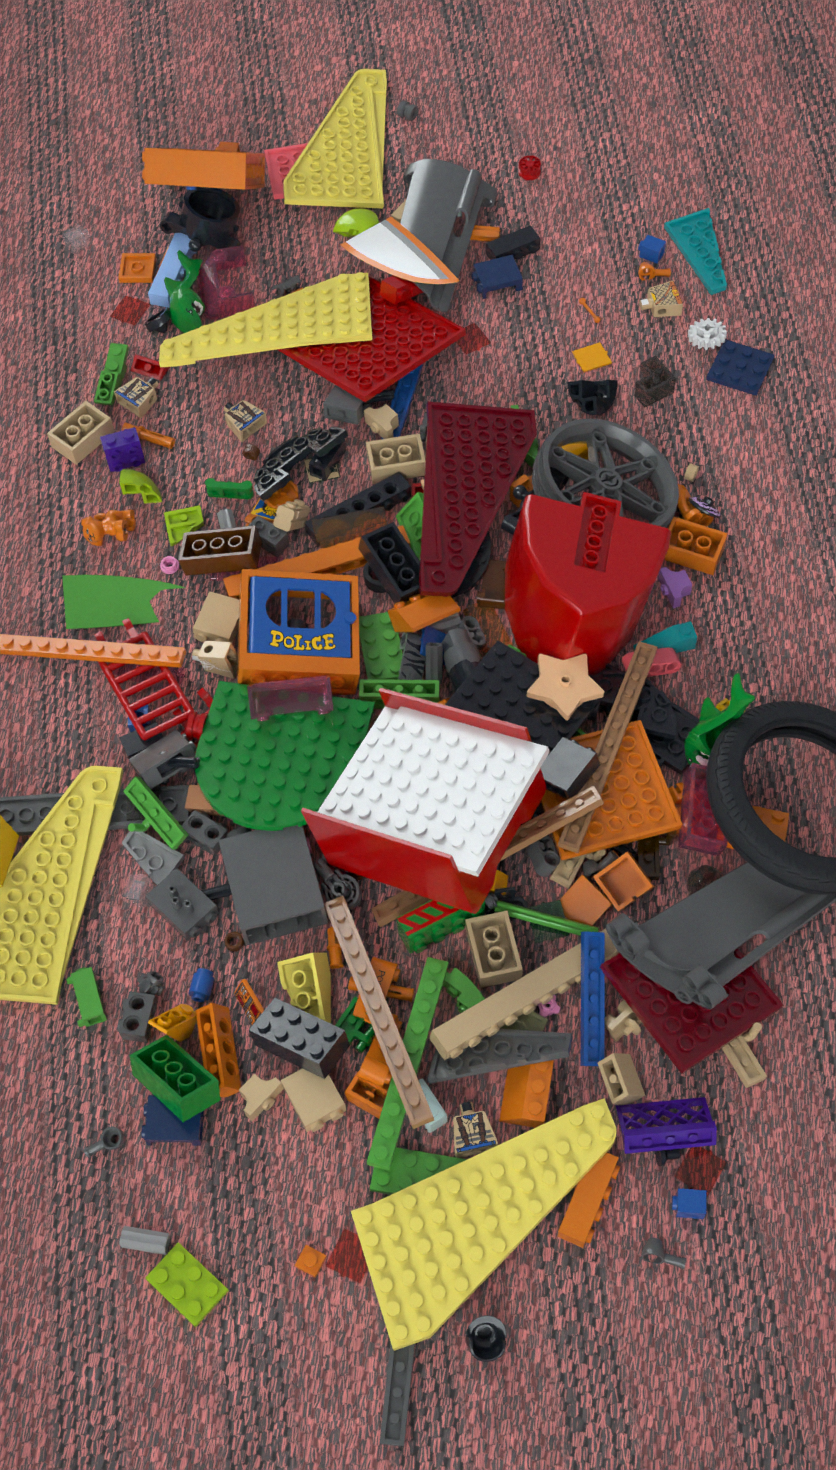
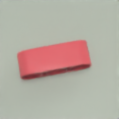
[622,648,682,677]

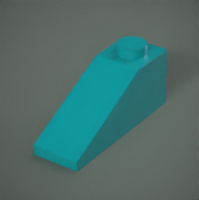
[633,621,697,653]

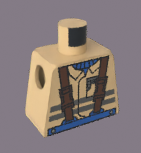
[114,377,159,418]
[224,400,267,442]
[453,1102,498,1158]

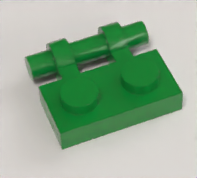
[335,997,375,1053]

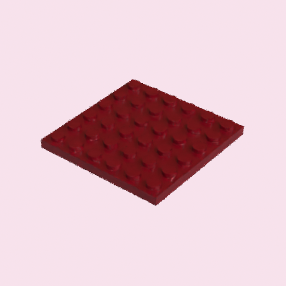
[600,948,784,1074]

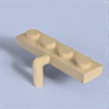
[550,850,606,889]
[722,1022,767,1088]

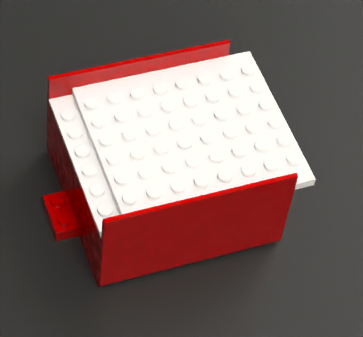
[301,688,550,914]

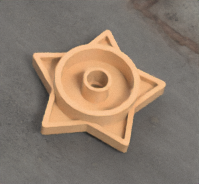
[526,654,604,720]

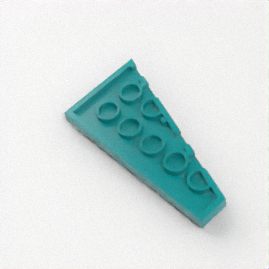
[664,208,727,295]

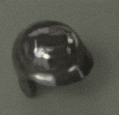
[686,865,723,895]

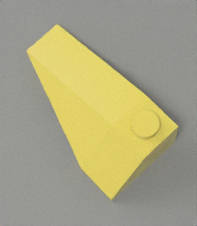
[277,953,331,1023]

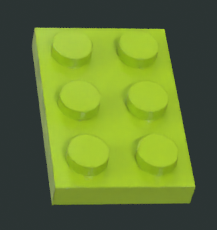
[145,1242,229,1328]

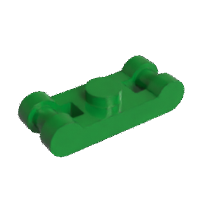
[205,478,254,499]

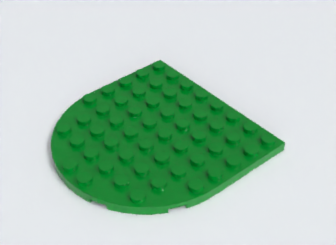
[195,681,375,831]

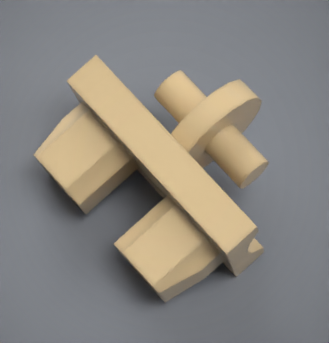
[605,1000,642,1042]

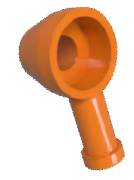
[638,262,671,280]

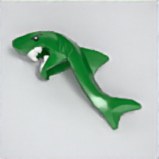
[164,250,205,333]
[684,673,755,779]

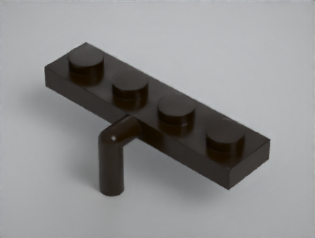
[637,830,676,880]

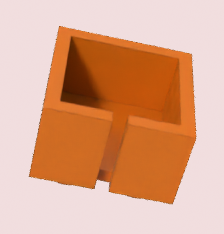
[593,852,655,912]

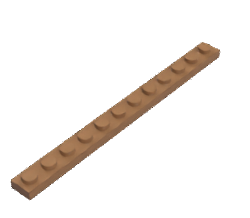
[558,641,658,853]
[371,785,604,927]
[324,896,434,1129]

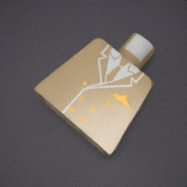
[192,641,238,678]

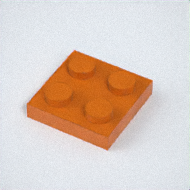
[118,253,156,283]

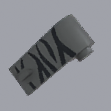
[398,632,426,680]

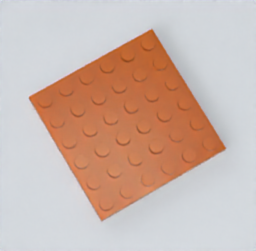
[541,720,683,861]

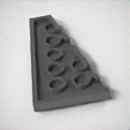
[428,1029,573,1084]

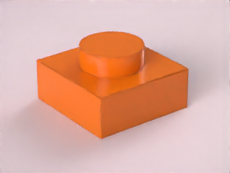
[294,1245,327,1278]

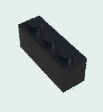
[486,225,540,260]

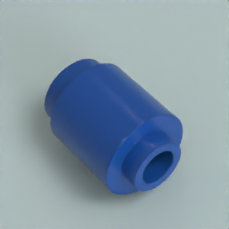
[188,968,214,1002]

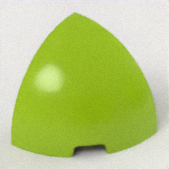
[333,208,379,237]
[120,469,162,503]

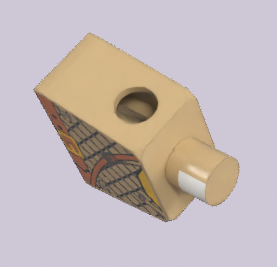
[639,280,683,317]

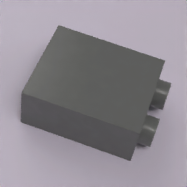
[219,825,328,946]

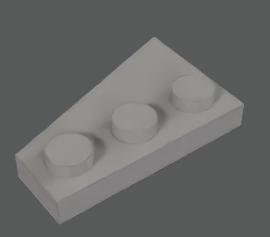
[122,831,185,886]

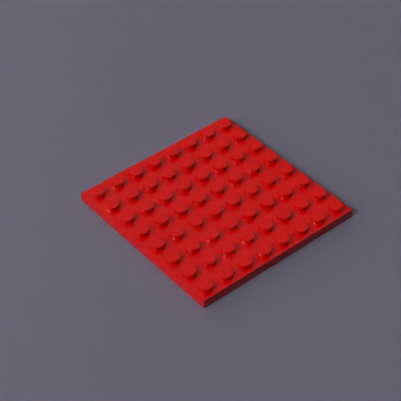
[277,277,466,402]

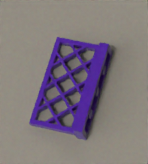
[616,1097,717,1154]

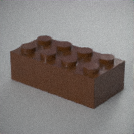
[178,525,262,576]

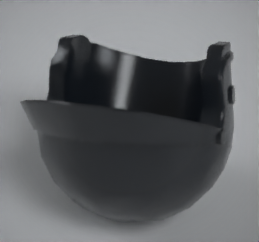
[465,1316,506,1362]

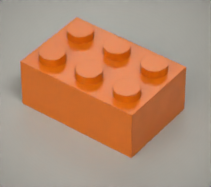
[665,516,728,575]

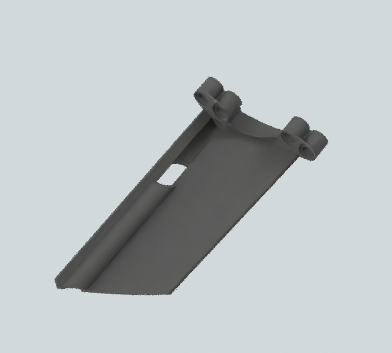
[400,159,498,313]
[606,862,836,1010]

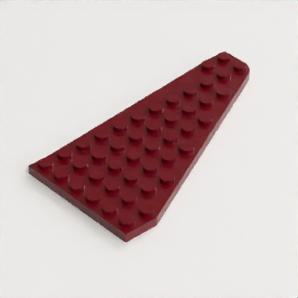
[419,401,537,597]

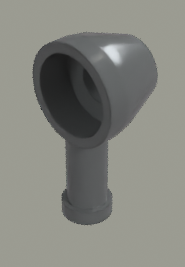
[583,851,618,883]
[84,1126,126,1158]
[641,1238,686,1269]

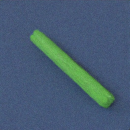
[495,901,599,936]

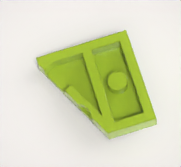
[164,505,204,546]

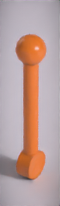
[579,298,601,323]

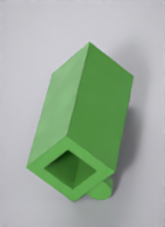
[66,967,107,1027]

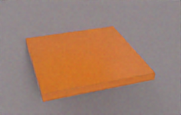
[555,874,612,926]

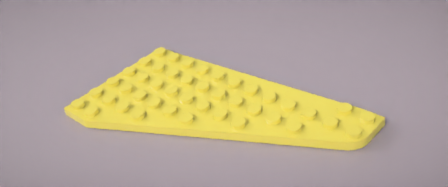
[283,69,387,209]
[159,272,372,368]
[0,766,123,1005]
[351,1098,616,1351]

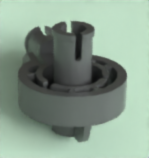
[313,858,362,911]

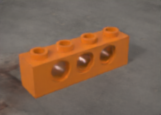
[195,1003,241,1098]

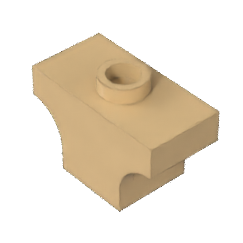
[364,404,399,439]
[239,1074,283,1121]

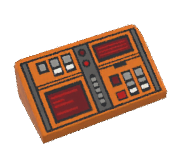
[234,979,264,1025]

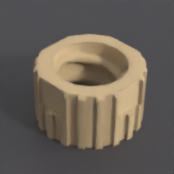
[684,463,699,482]

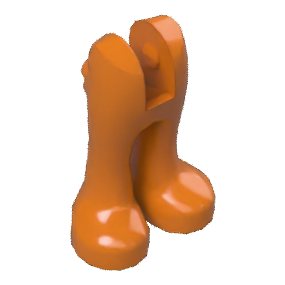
[677,484,714,526]

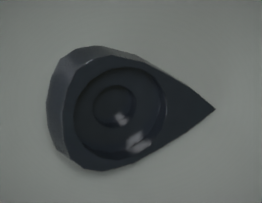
[145,307,171,333]

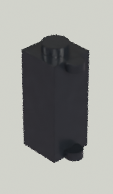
[309,439,346,481]

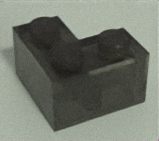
[634,356,676,408]

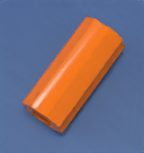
[470,225,500,242]

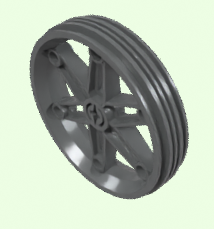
[532,419,679,528]

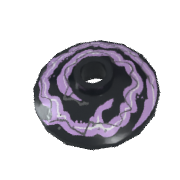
[688,496,721,519]

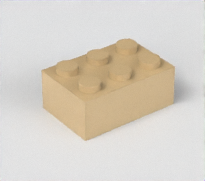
[47,401,115,465]
[366,433,425,484]
[465,911,523,988]

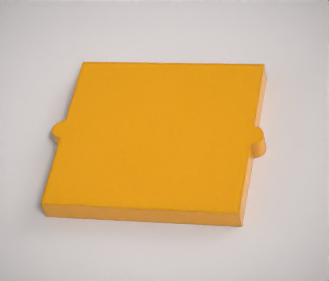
[572,342,612,373]

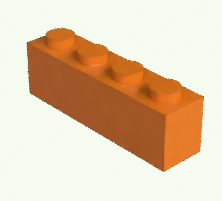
[557,1153,621,1248]

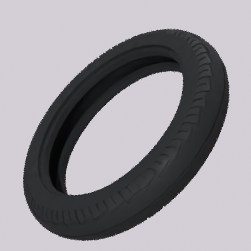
[706,701,836,895]

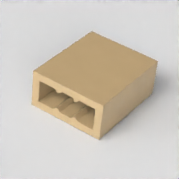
[193,591,239,643]
[281,1068,346,1132]

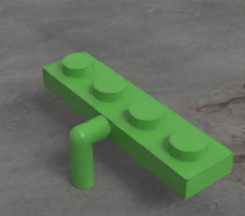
[123,777,189,850]

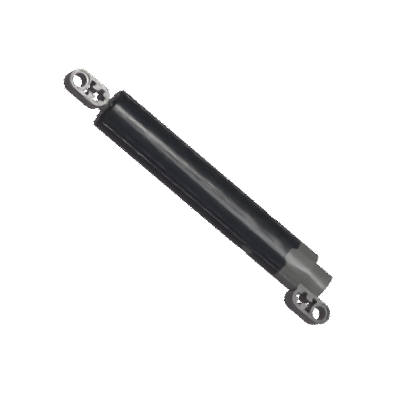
[442,616,560,877]

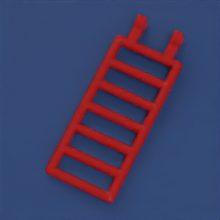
[94,618,195,740]

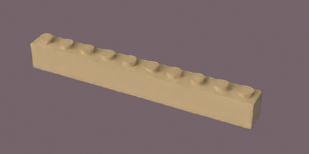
[430,928,620,1061]

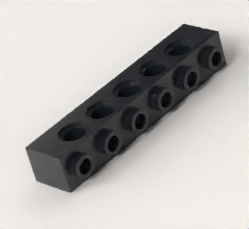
[305,472,412,547]

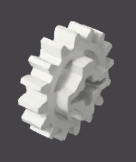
[688,318,727,350]

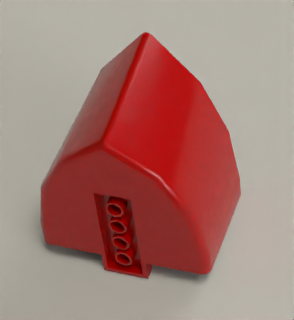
[505,492,671,676]

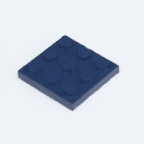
[706,339,775,396]

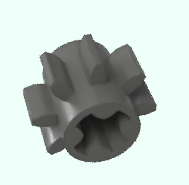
[138,971,165,996]

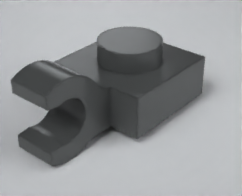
[270,275,301,299]

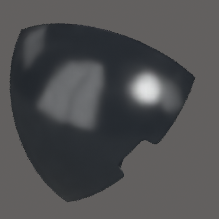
[567,380,618,415]

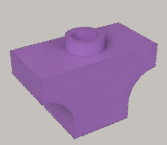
[658,567,692,608]

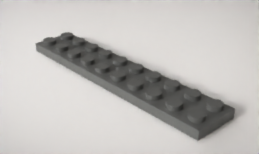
[0,785,190,836]

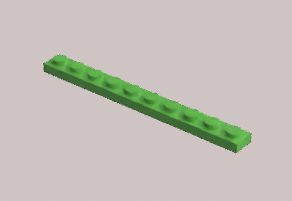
[367,957,449,1171]

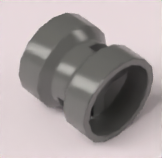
[397,100,419,121]

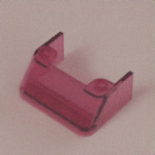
[197,245,255,320]
[247,675,334,721]

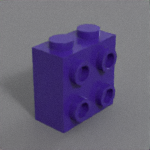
[100,427,145,472]

